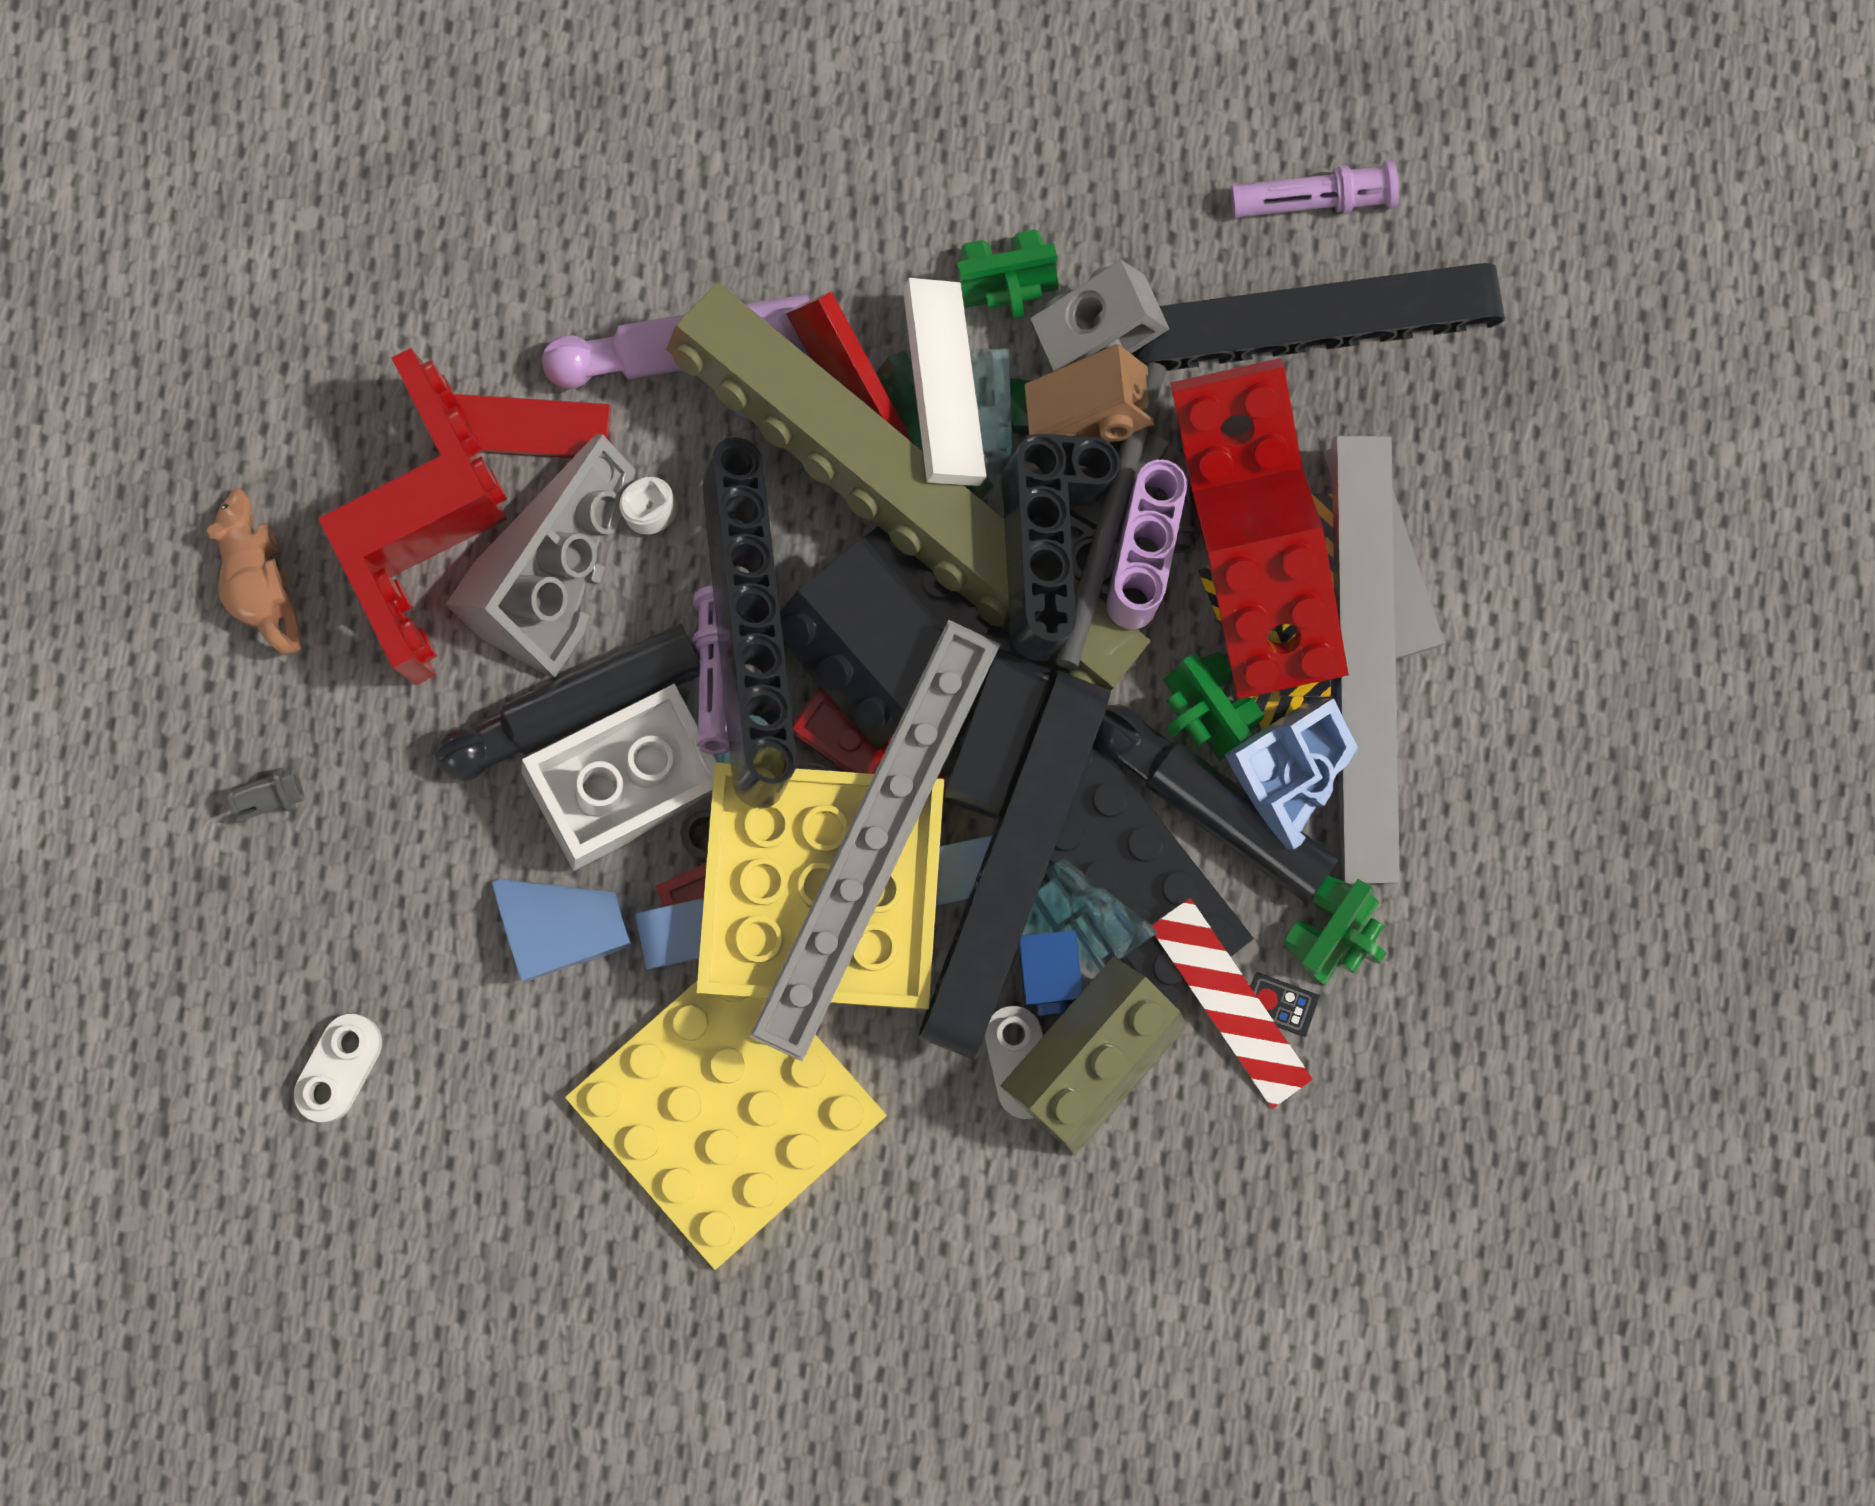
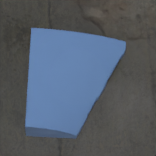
[1225,698,1358,849]
[492,879,634,982]

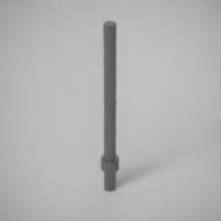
[1056,362,1166,670]

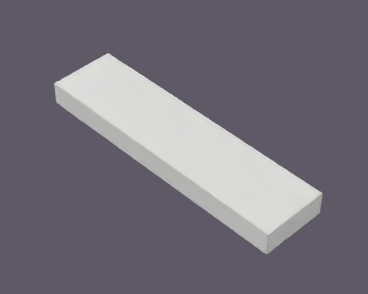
[903,278,987,486]

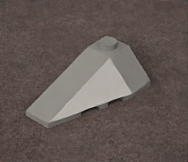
[445,434,636,677]

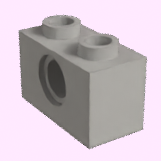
[1030,259,1169,371]

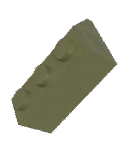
[1000,957,1186,1156]

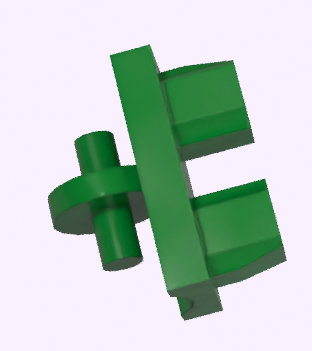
[957,229,1059,320]
[1163,652,1264,761]
[1284,876,1387,986]

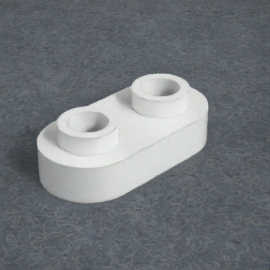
[985,1006,1043,1119]
[294,1014,382,1122]

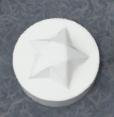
[619,477,678,534]

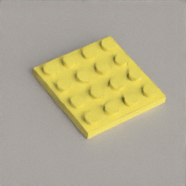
[697,763,944,1010]
[565,981,887,1270]

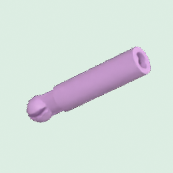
[542,293,809,389]

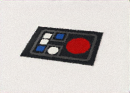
[1251,972,1320,1038]

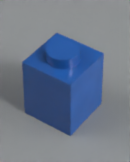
[1018,930,1083,1016]

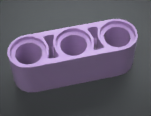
[1106,459,1187,629]

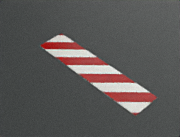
[1149,898,1313,1109]

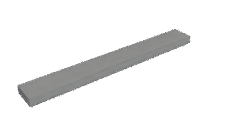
[1332,436,1400,884]
[749,620,1000,1062]

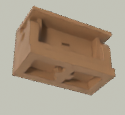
[1025,344,1154,443]

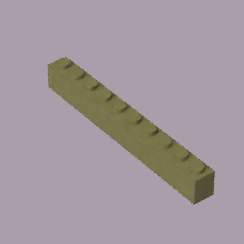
[666,281,1151,691]

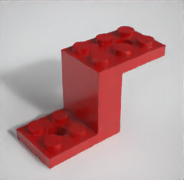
[318,348,508,685]
[1170,358,1349,699]

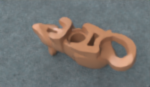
[206,487,302,655]

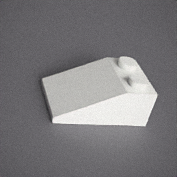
[521,684,717,871]

